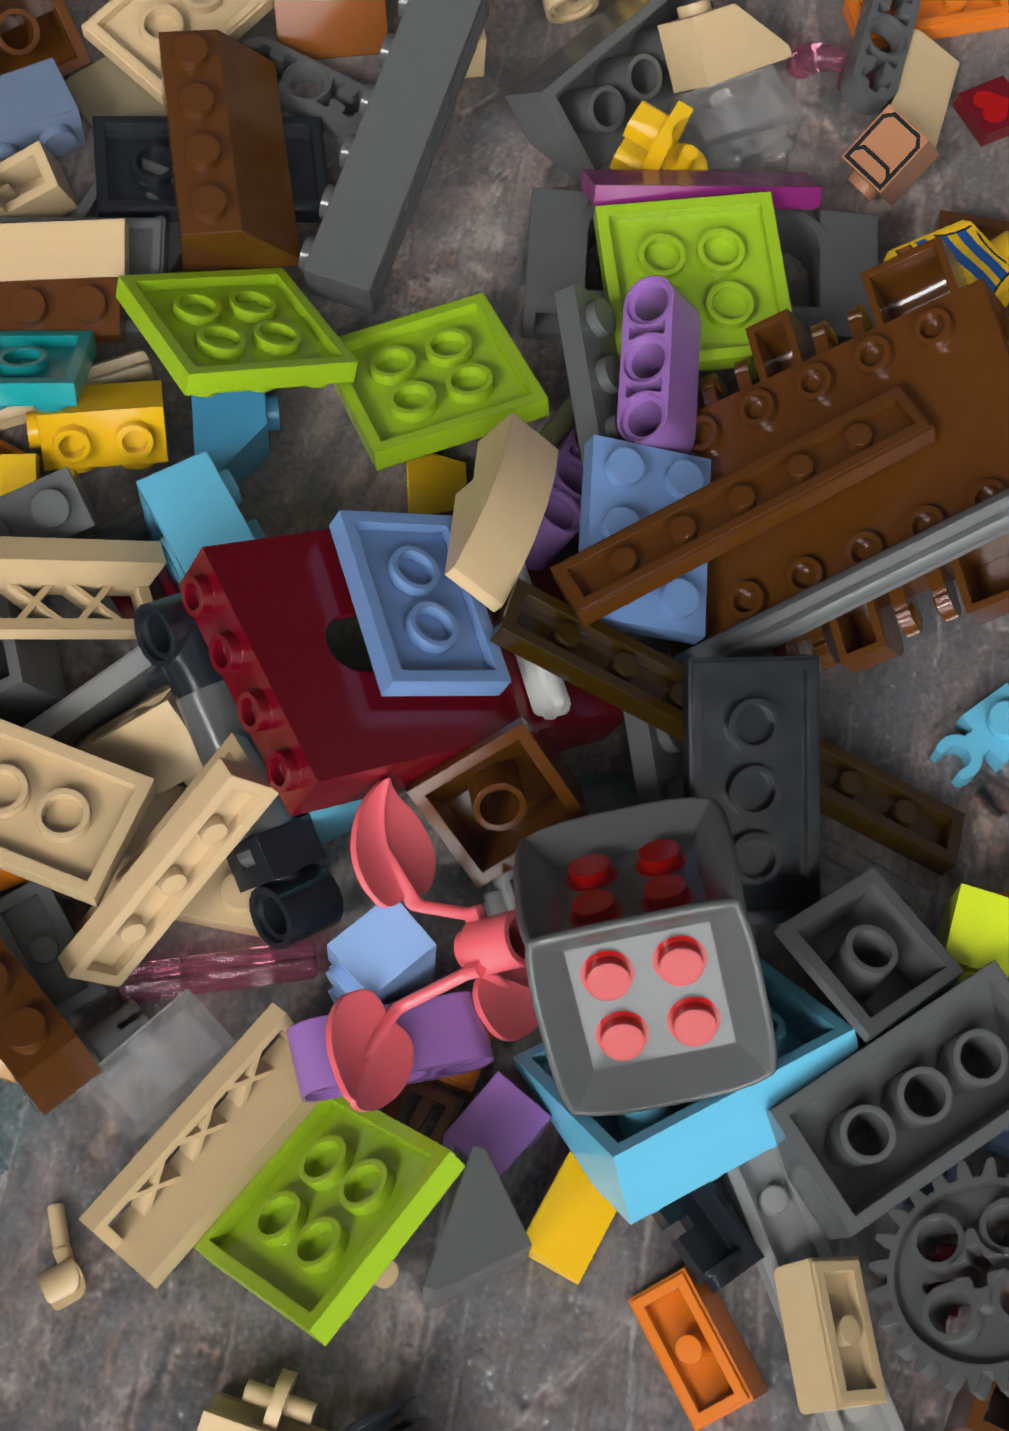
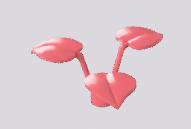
[325,777,538,1112]

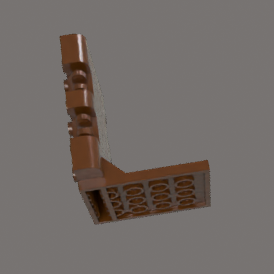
[655,235,1009,673]

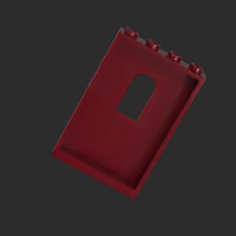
[178,511,624,817]

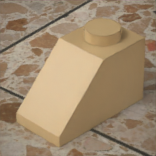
[657,0,792,93]
[75,687,203,794]

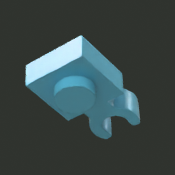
[930,683,1009,788]

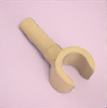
[37,1203,87,1311]

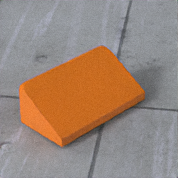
[628,1267,768,1431]

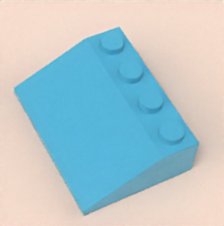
[513,957,859,1225]

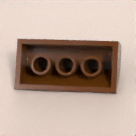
[158,29,300,272]

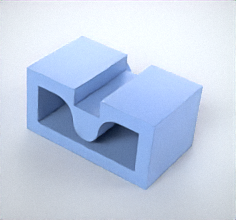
[326,903,437,1005]

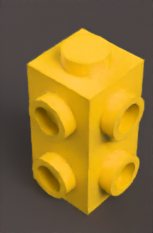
[26,380,169,474]

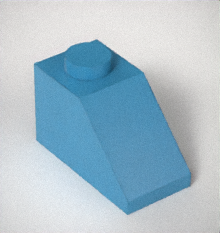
[191,391,281,487]

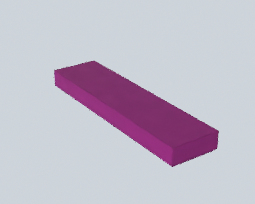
[581,169,822,209]

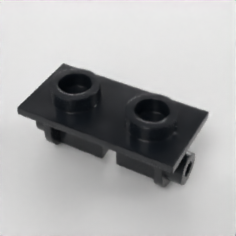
[651,1181,765,1294]

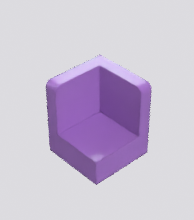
[443,1071,552,1178]

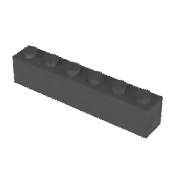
[299,0,489,314]

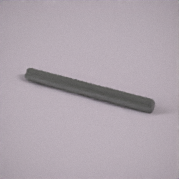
[671,488,1009,664]

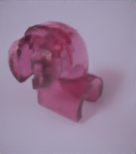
[785,42,874,92]

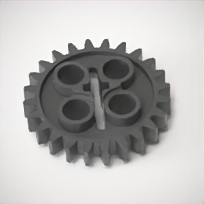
[869,1157,1009,1401]

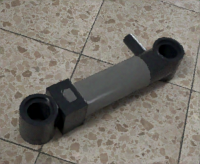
[134,592,344,950]

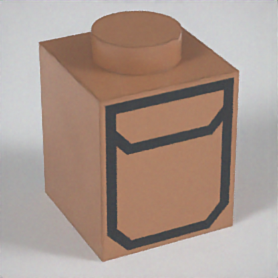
[841,104,940,206]

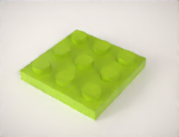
[593,191,792,371]
[115,268,358,397]
[333,292,550,471]
[194,1097,466,1346]

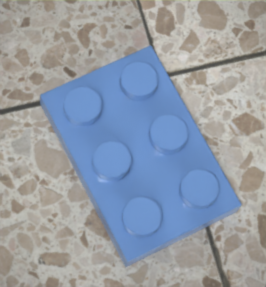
[578,434,711,645]
[329,510,512,696]

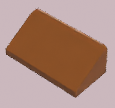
[273,0,388,60]

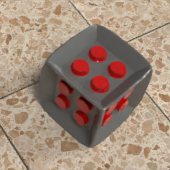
[514,797,778,1117]

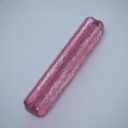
[118,940,318,1003]

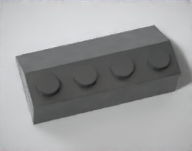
[504,0,718,184]
[766,960,1009,1240]

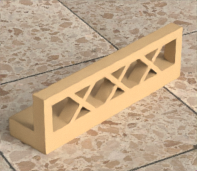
[0,536,167,639]
[58,732,279,987]
[79,1002,320,1289]

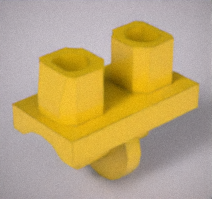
[609,100,708,171]

